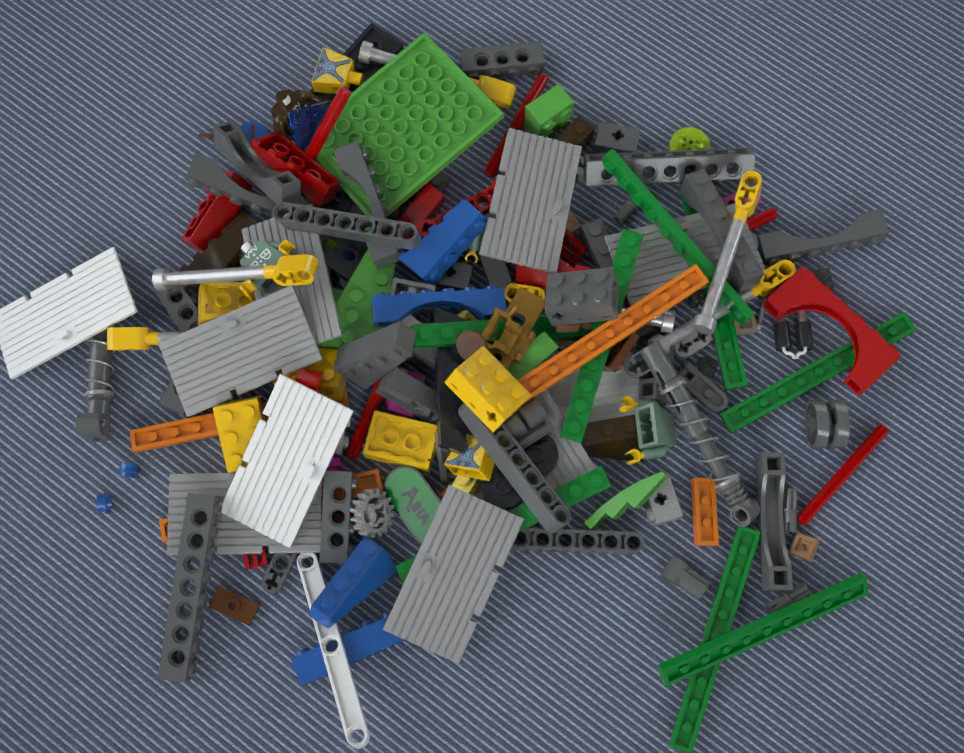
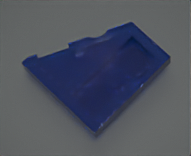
[287,100,330,151]

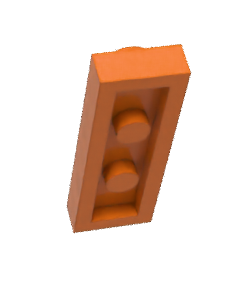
[691,478,719,546]

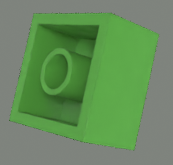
[524,84,574,138]

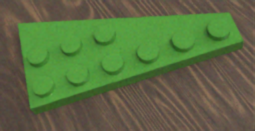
[318,249,396,349]

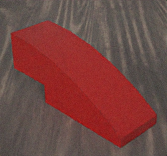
[399,183,445,239]

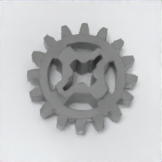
[350,489,395,538]

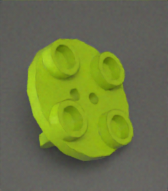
[669,127,710,166]

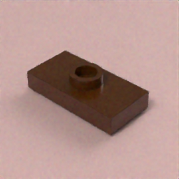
[208,586,261,626]

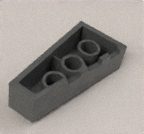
[334,321,416,389]

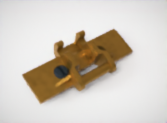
[481,287,546,370]

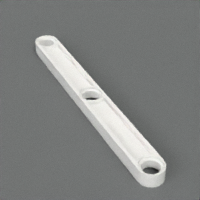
[297,553,370,749]

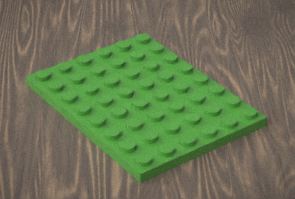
[298,32,505,217]

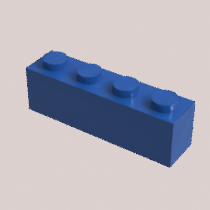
[397,199,487,285]
[309,536,398,629]

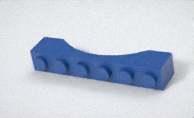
[372,285,506,328]

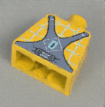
[311,48,363,94]
[444,434,495,481]

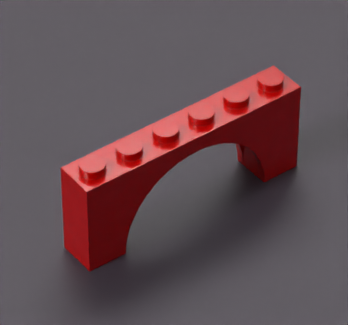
[763,266,901,397]

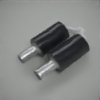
[773,311,814,359]

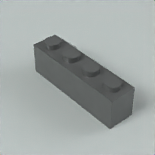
[376,366,469,430]

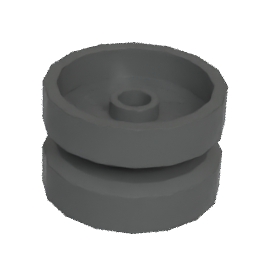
[805,399,850,449]

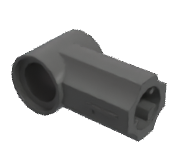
[660,556,709,599]

